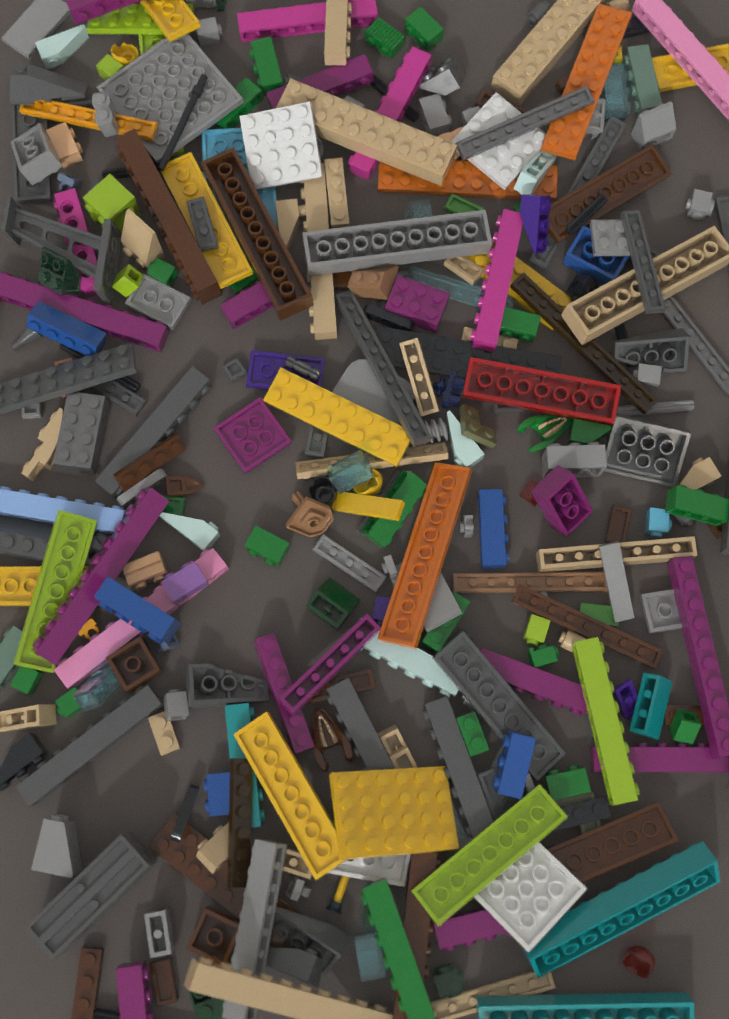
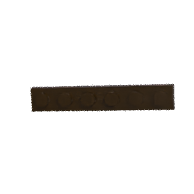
[227,758,252,888]

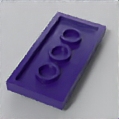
[246,350,325,390]

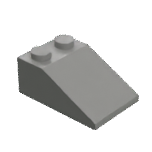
[11,123,62,186]

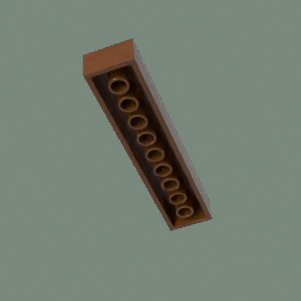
[115,129,222,305]
[201,148,314,321]

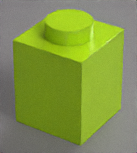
[96,54,124,80]
[112,264,143,298]
[522,614,551,646]

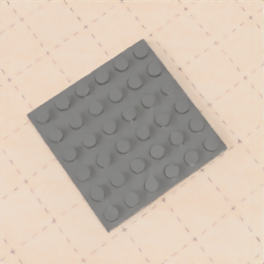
[97,34,244,164]

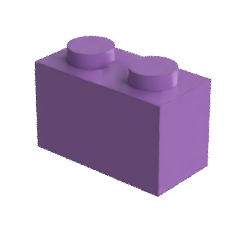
[161,561,209,605]

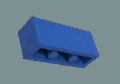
[492,730,536,799]

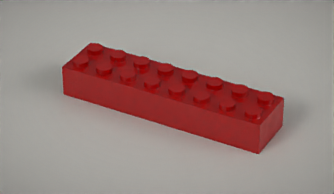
[462,357,622,425]

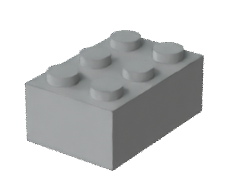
[541,442,607,479]

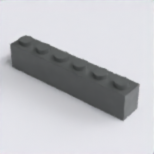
[325,678,395,771]

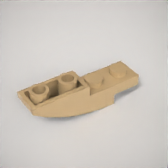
[22,408,64,482]

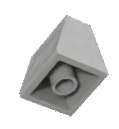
[31,814,83,878]

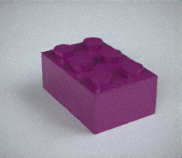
[385,275,450,334]
[531,465,593,537]

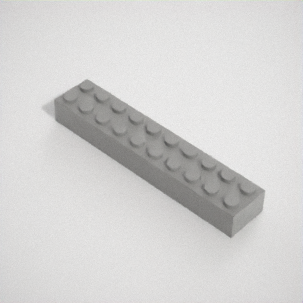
[303,210,492,276]

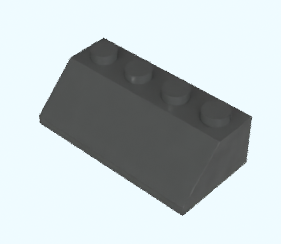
[0,515,53,562]

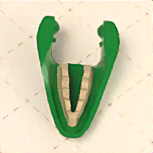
[516,415,573,453]

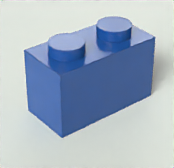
[204,772,230,816]

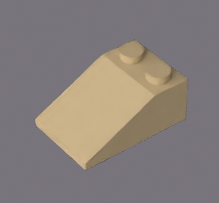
[121,209,165,270]

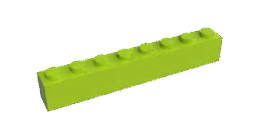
[571,637,640,805]

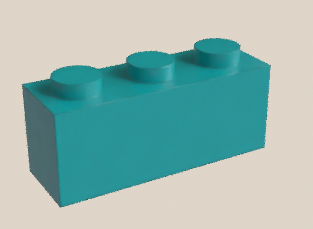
[629,673,673,740]

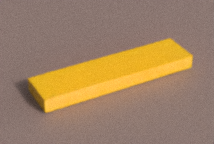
[331,491,405,521]

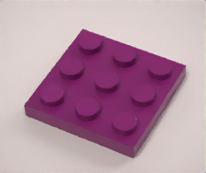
[213,397,292,474]

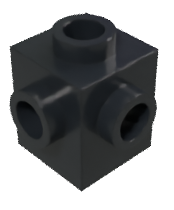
[566,275,599,302]

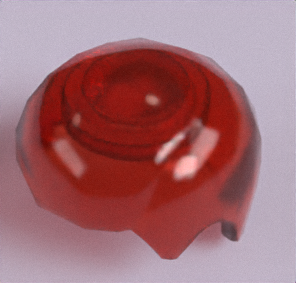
[622,945,656,979]

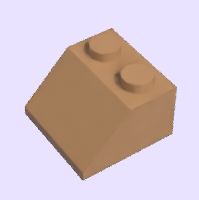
[347,265,399,300]

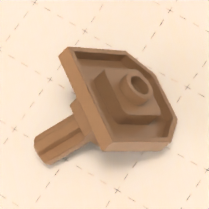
[285,491,334,538]

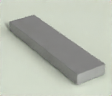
[312,534,387,593]
[598,541,634,622]

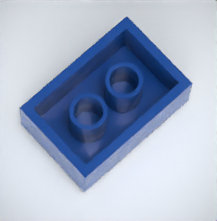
[563,225,629,285]

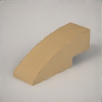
[377,724,418,769]

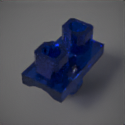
[433,370,465,409]

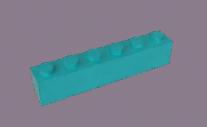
[225,703,266,828]

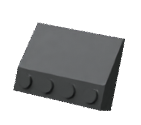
[604,413,691,487]

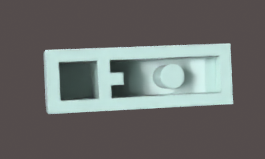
[35,24,89,70]
[514,149,557,195]
[445,410,485,468]
[160,512,221,551]

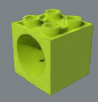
[83,174,142,233]

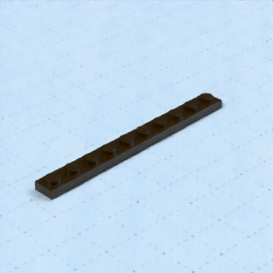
[510,273,659,415]

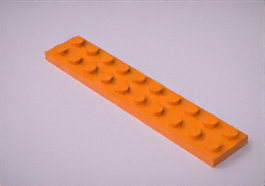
[541,4,632,161]
[378,160,558,201]
[378,462,472,649]

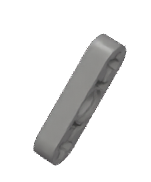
[116,468,167,508]

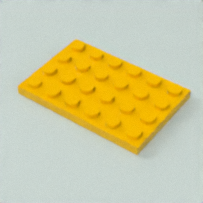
[329,766,459,860]

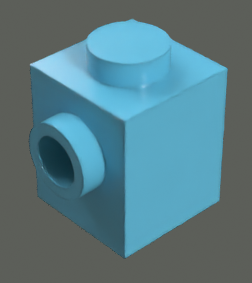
[644,507,672,538]

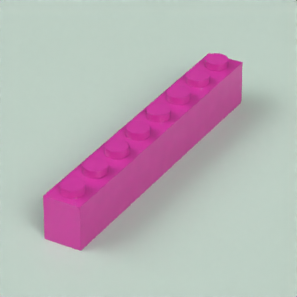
[237,0,378,42]
[348,46,431,181]
[470,209,523,353]

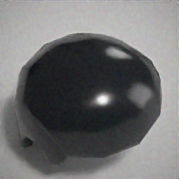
[309,476,337,505]

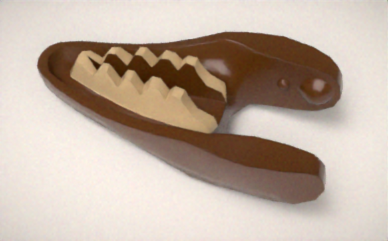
[313,708,352,772]

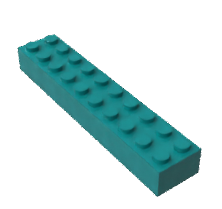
[522,841,720,979]
[476,992,694,1019]

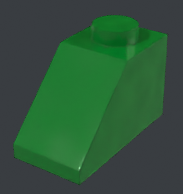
[567,418,612,445]

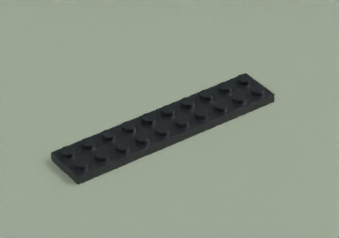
[377,326,562,379]

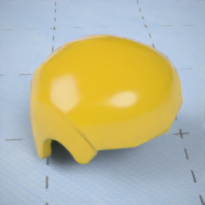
[110,42,139,67]
[353,468,383,496]

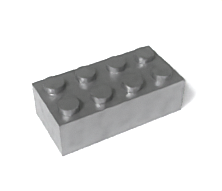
[53,392,110,474]

